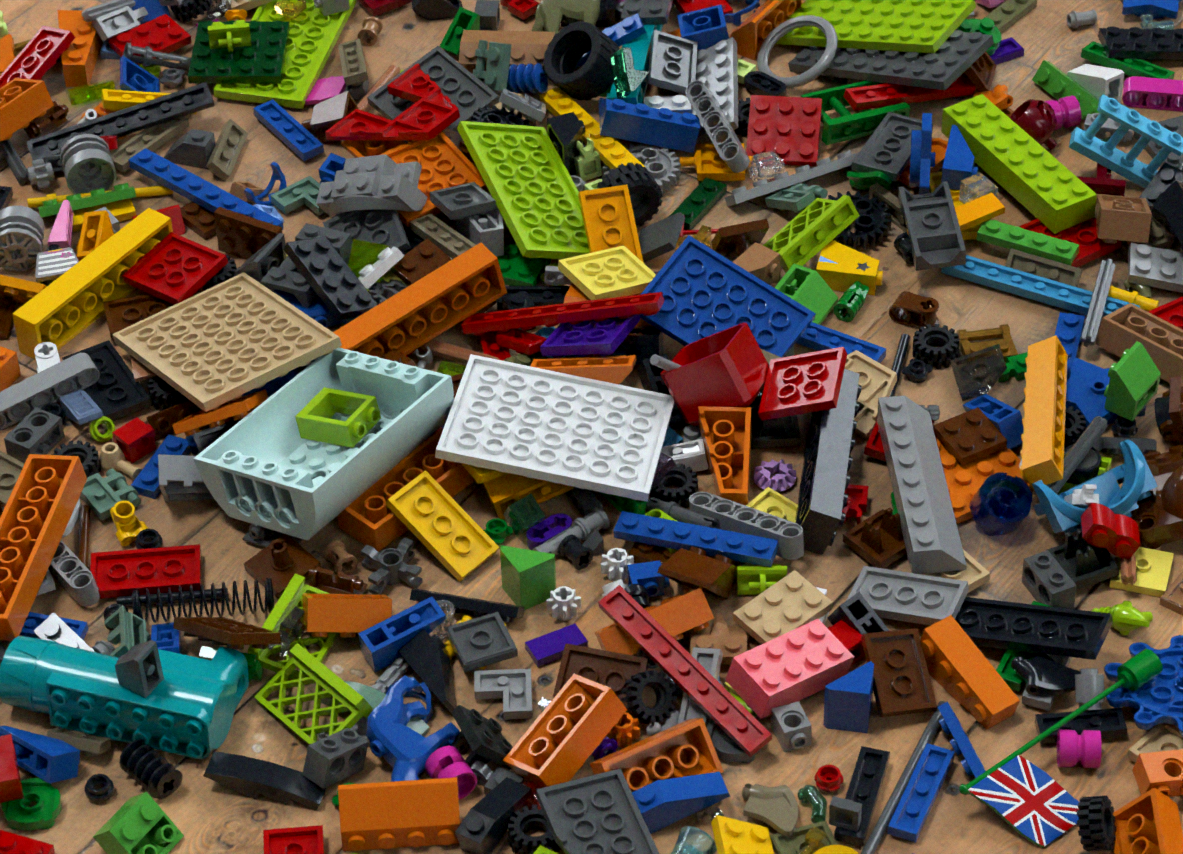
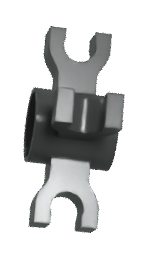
[361,537,423,595]

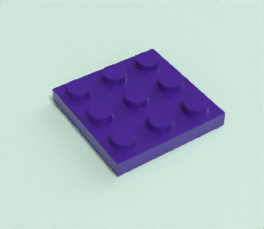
[540,314,640,358]

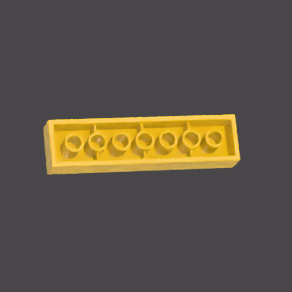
[12,208,173,360]

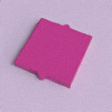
[305,76,346,105]

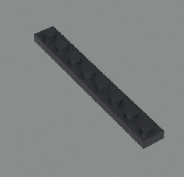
[26,82,215,162]

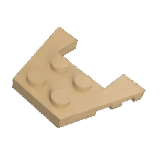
[844,350,897,441]

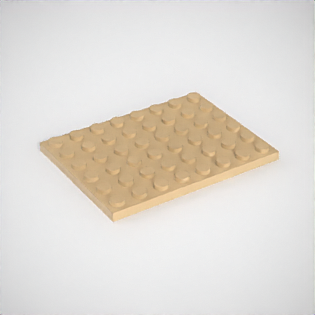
[112,272,342,412]

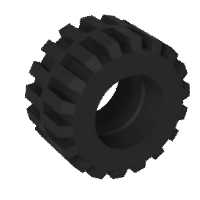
[597,163,663,226]

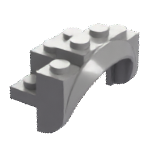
[316,154,427,218]

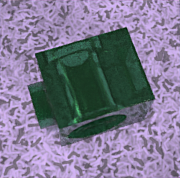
[503,493,545,536]

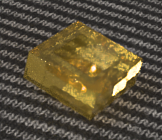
[275,0,307,19]

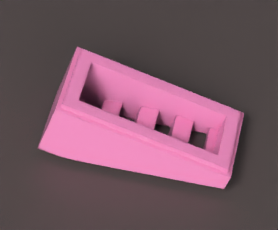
[47,200,73,249]

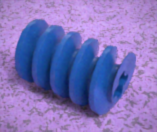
[506,63,548,93]

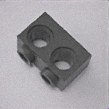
[4,408,65,464]
[1022,550,1076,609]
[302,728,369,788]

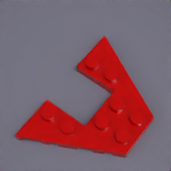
[325,63,460,140]

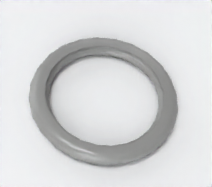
[757,15,837,88]

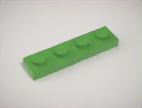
[1032,60,1100,121]
[38,183,136,218]
[977,219,1079,266]

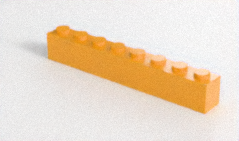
[1019,335,1068,490]

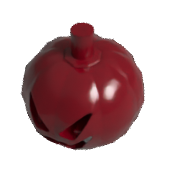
[1009,99,1057,150]

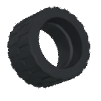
[543,21,622,101]

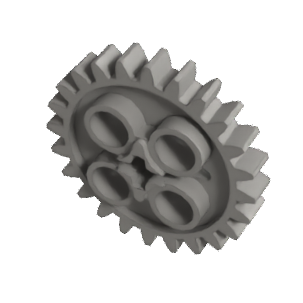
[602,143,681,194]

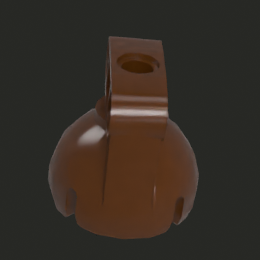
[1131,465,1183,549]

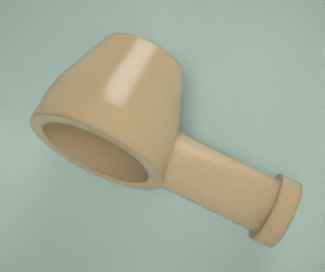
[99,442,142,480]

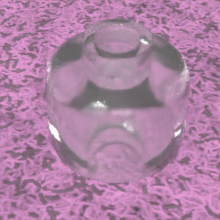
[747,151,785,183]

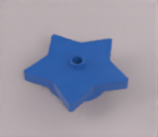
[1122,0,1182,19]
[909,113,935,194]
[1066,358,1146,428]

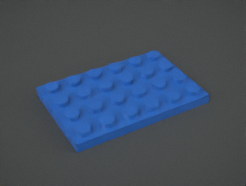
[639,235,816,357]

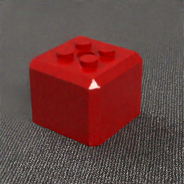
[660,322,769,426]

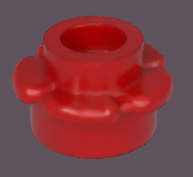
[814,765,843,792]

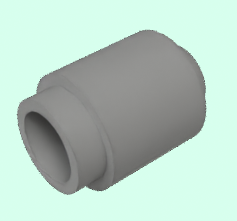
[1075,668,1105,710]

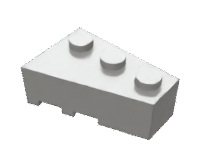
[455,196,504,256]
[158,454,214,502]

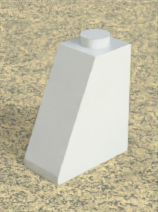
[1067,64,1124,104]

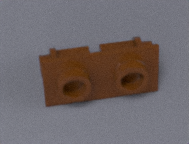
[24,101,69,140]
[144,400,198,441]
[309,566,368,594]

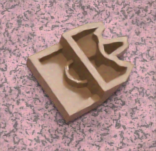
[690,613,747,665]

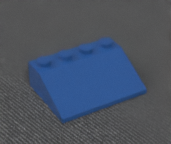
[599,98,700,153]

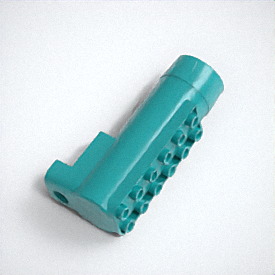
[0,636,249,759]

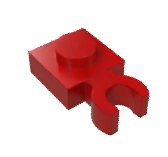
[500,0,539,20]
[842,484,869,525]

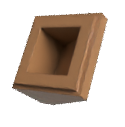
[229,181,264,204]

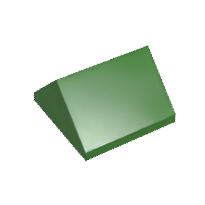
[500,545,556,610]

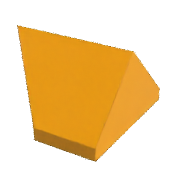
[76,210,114,259]

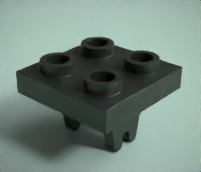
[748,402,801,449]
[1046,529,1119,590]
[451,705,513,770]

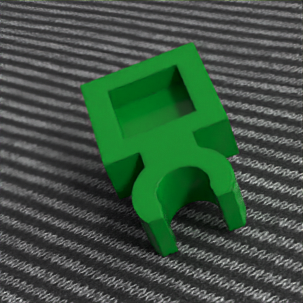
[992,352,1028,382]

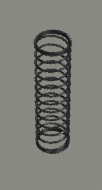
[132,578,274,623]

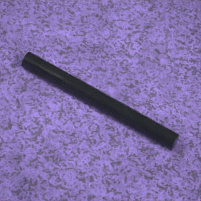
[889,334,911,397]
[117,588,229,607]

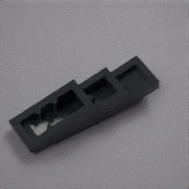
[203,752,327,811]

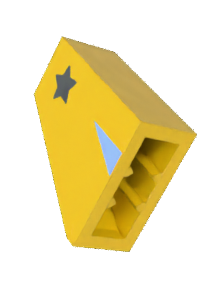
[816,240,883,296]

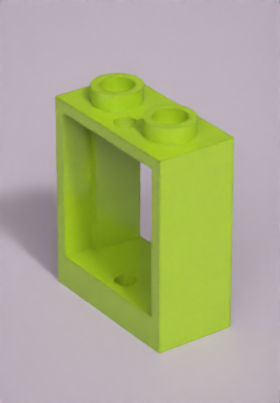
[295,387,381,448]

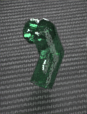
[798,785,827,823]

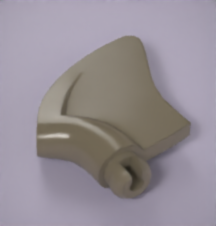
[742,783,798,837]

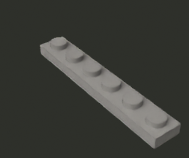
[725,150,859,206]

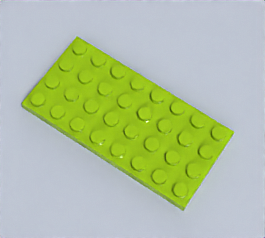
[213,0,356,109]
[775,0,976,53]
[457,121,590,259]

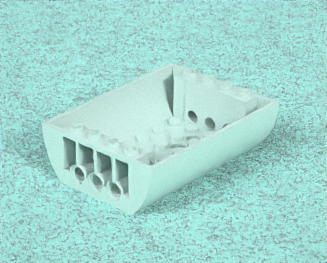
[193,347,454,541]

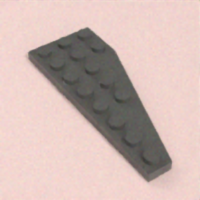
[536,768,659,854]

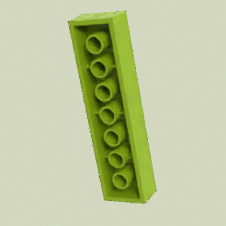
[941,94,1097,234]

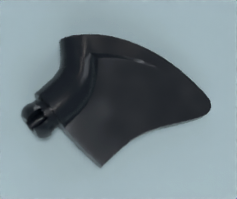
[1011,654,1081,696]

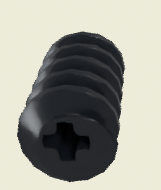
[119,739,183,799]

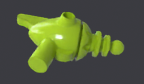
[1091,601,1153,635]

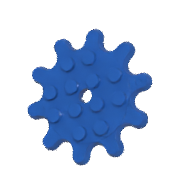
[1104,635,1183,737]

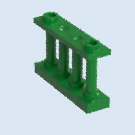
[801,81,911,145]

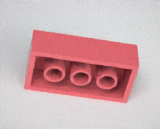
[725,619,854,719]

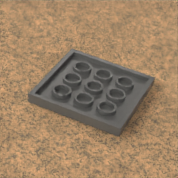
[367,46,499,132]

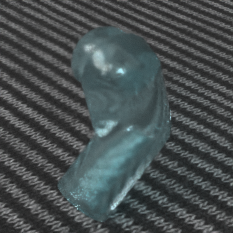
[1140,14,1174,30]

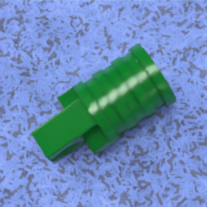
[833,281,869,322]

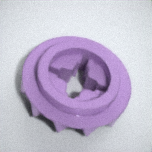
[754,459,796,492]

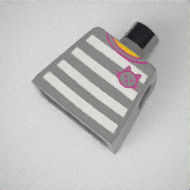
[35,244,79,286]

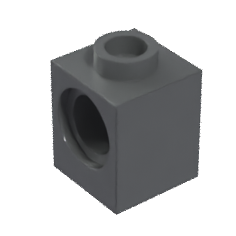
[474,0,500,31]

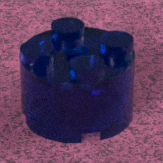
[969,472,1032,536]

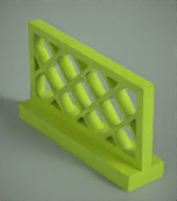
[763,195,860,273]
[248,574,339,680]
[254,643,374,745]

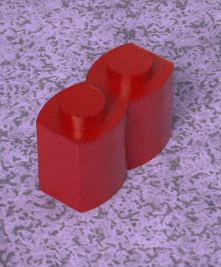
[1081,503,1141,559]

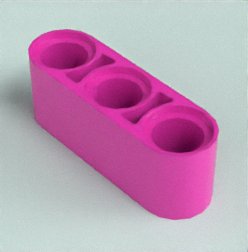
[1122,76,1183,111]

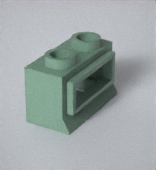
[104,605,150,658]

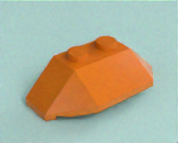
[530,355,636,384]

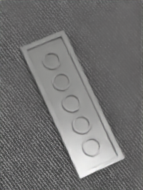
[692,37,738,144]

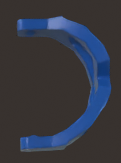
[724,0,760,26]
[244,162,287,207]
[386,677,433,724]

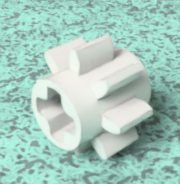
[601,548,634,581]
[546,586,581,621]

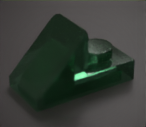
[611,47,649,100]

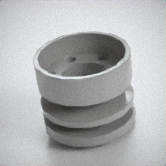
[60,134,117,194]
[0,205,44,272]

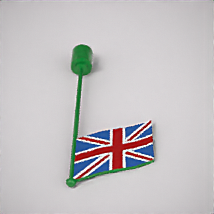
[959,649,1163,848]

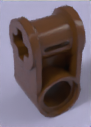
[889,291,939,329]

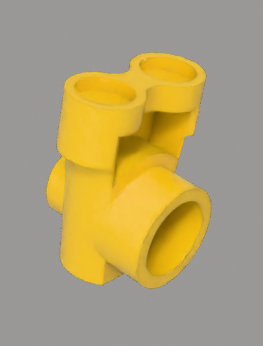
[110,501,148,546]

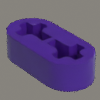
[526,513,572,550]

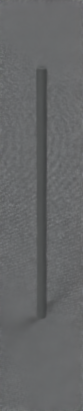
[861,701,946,854]

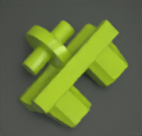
[208,20,252,52]
[737,564,787,595]

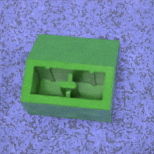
[775,264,838,325]
[1104,341,1161,421]
[93,792,184,854]

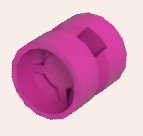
[1044,95,1082,130]
[1057,730,1102,768]
[425,746,477,800]

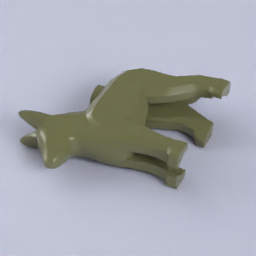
[532,0,603,35]

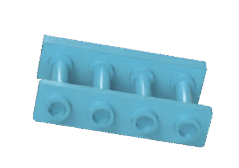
[1069,94,1183,188]

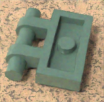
[473,40,512,91]
[765,183,828,213]
[80,469,141,521]

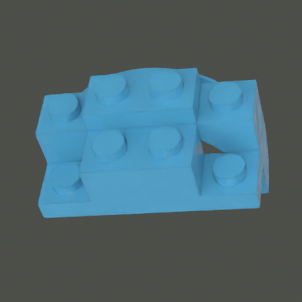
[1032,439,1158,535]

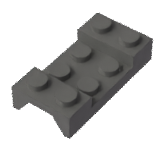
[899,181,966,271]
[261,223,352,308]

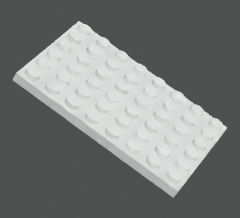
[435,354,675,502]

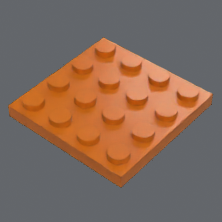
[380,131,489,227]
[935,436,1035,524]

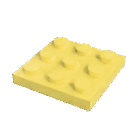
[558,246,656,300]

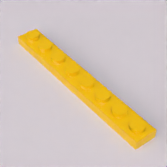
[539,88,645,169]

